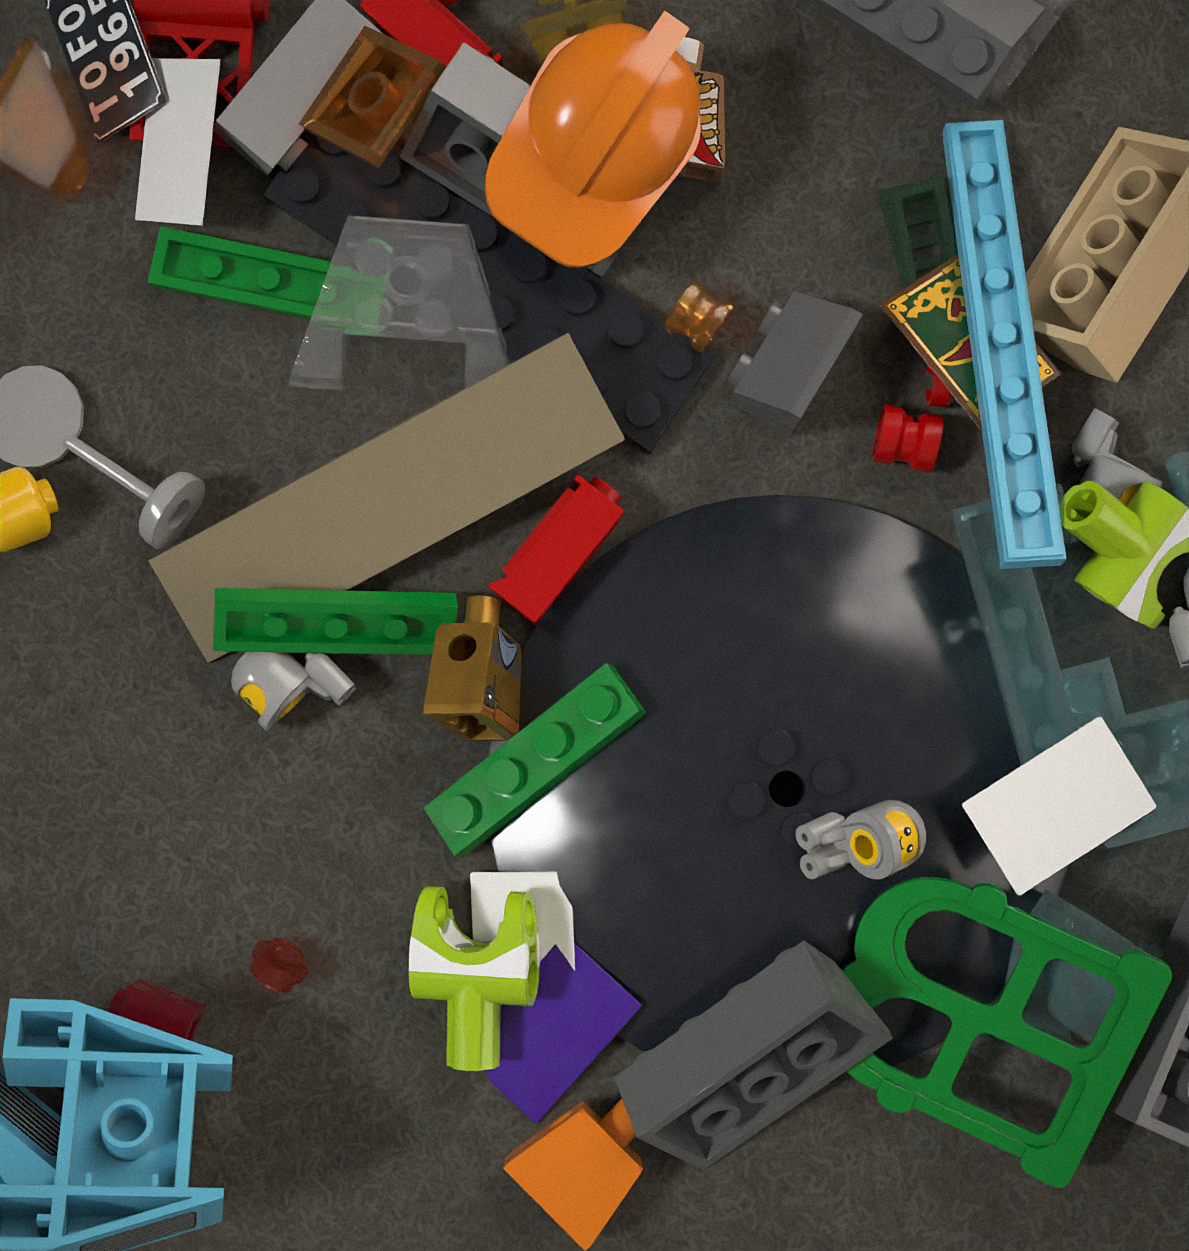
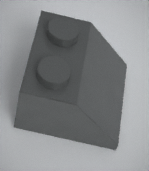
[727,291,863,437]

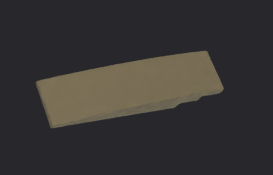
[149,333,625,663]

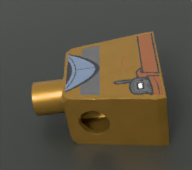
[423,595,522,742]

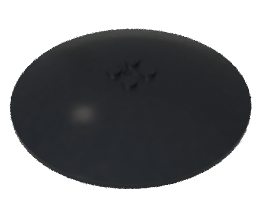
[489,495,1071,1084]

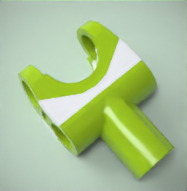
[1059,481,1189,629]
[409,886,540,1071]

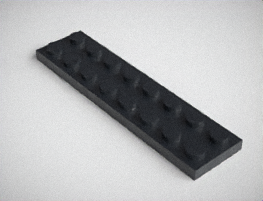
[263,107,715,454]

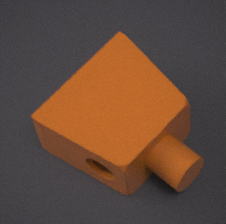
[503,1099,643,1251]

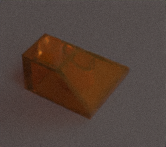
[299,26,446,169]
[0,35,90,204]

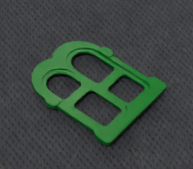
[842,876,1172,1188]

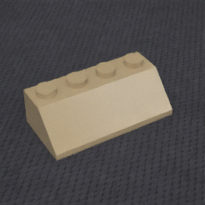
[1025,127,1189,383]

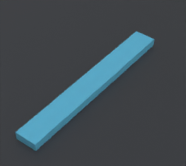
[943,120,1066,569]

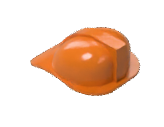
[485,11,701,268]

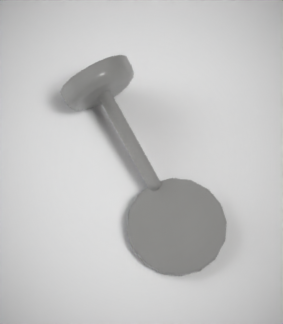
[0,365,205,549]

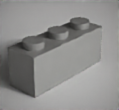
[213,0,383,176]

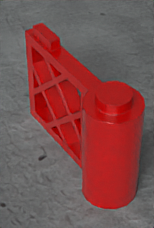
[129,0,270,149]

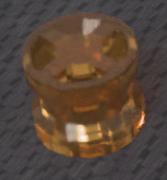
[663,279,735,354]

